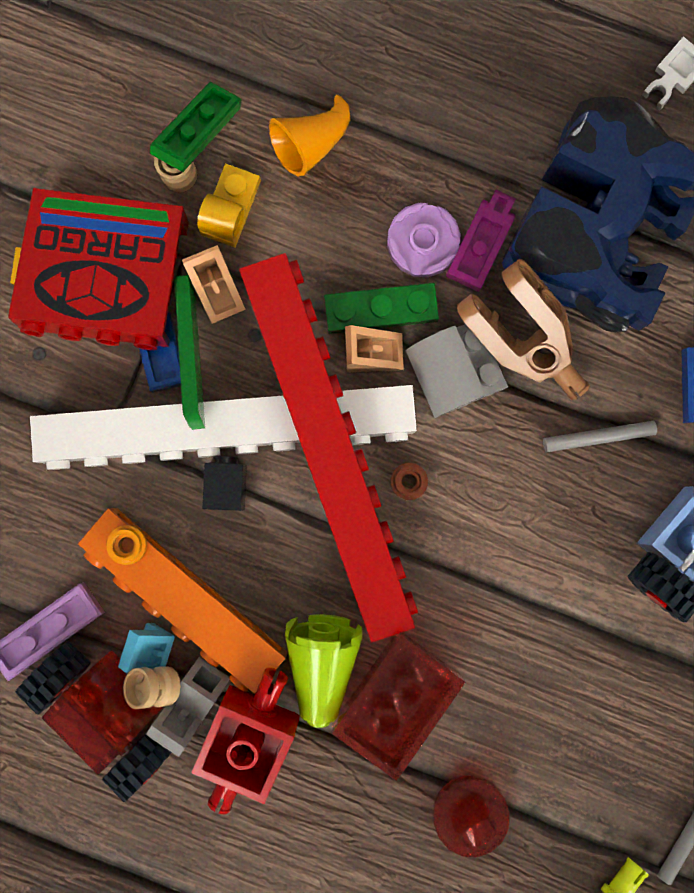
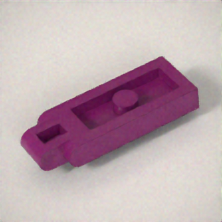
[446,189,516,292]

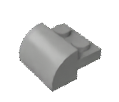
[405,324,508,418]

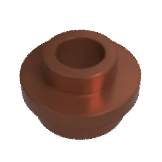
[390,463,428,500]

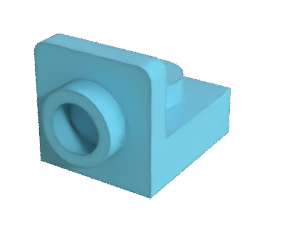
[118,623,175,673]

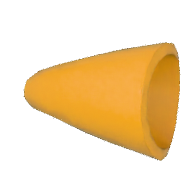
[269,95,350,176]

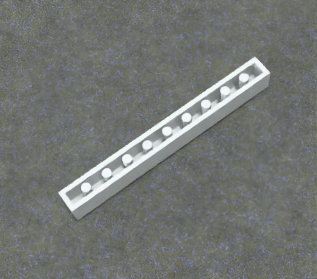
[30,385,417,470]

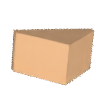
[182,245,246,324]
[345,325,404,373]

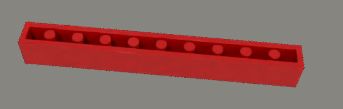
[239,253,418,643]

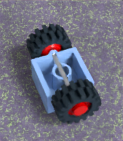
[627,486,694,623]

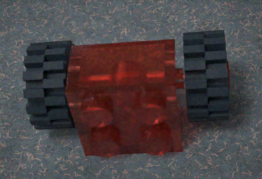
[15,641,172,802]

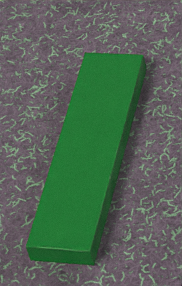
[174,275,205,430]

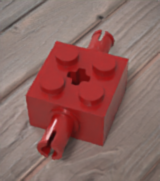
[191,668,300,814]

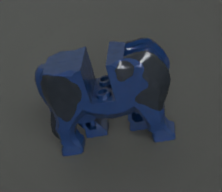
[502,96,694,332]

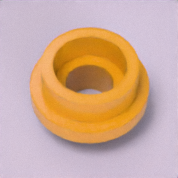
[106,525,147,565]

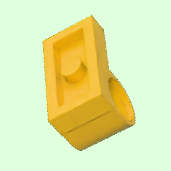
[197,163,261,248]

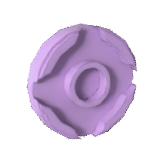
[387,203,461,277]

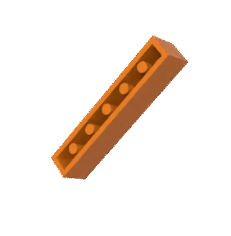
[78,508,288,694]

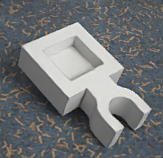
[642,36,694,110]

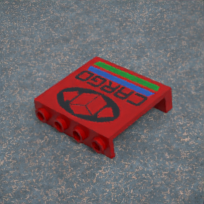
[8,188,189,350]

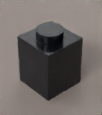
[202,456,247,511]

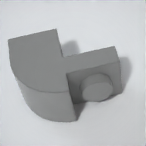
[146,657,230,757]

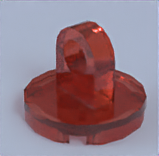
[433,776,510,857]

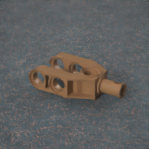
[457,259,590,400]

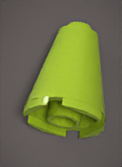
[285,614,363,728]

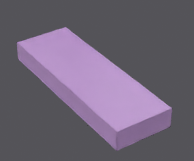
[0,582,105,681]

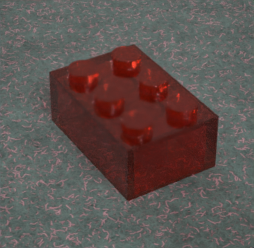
[332,632,466,781]

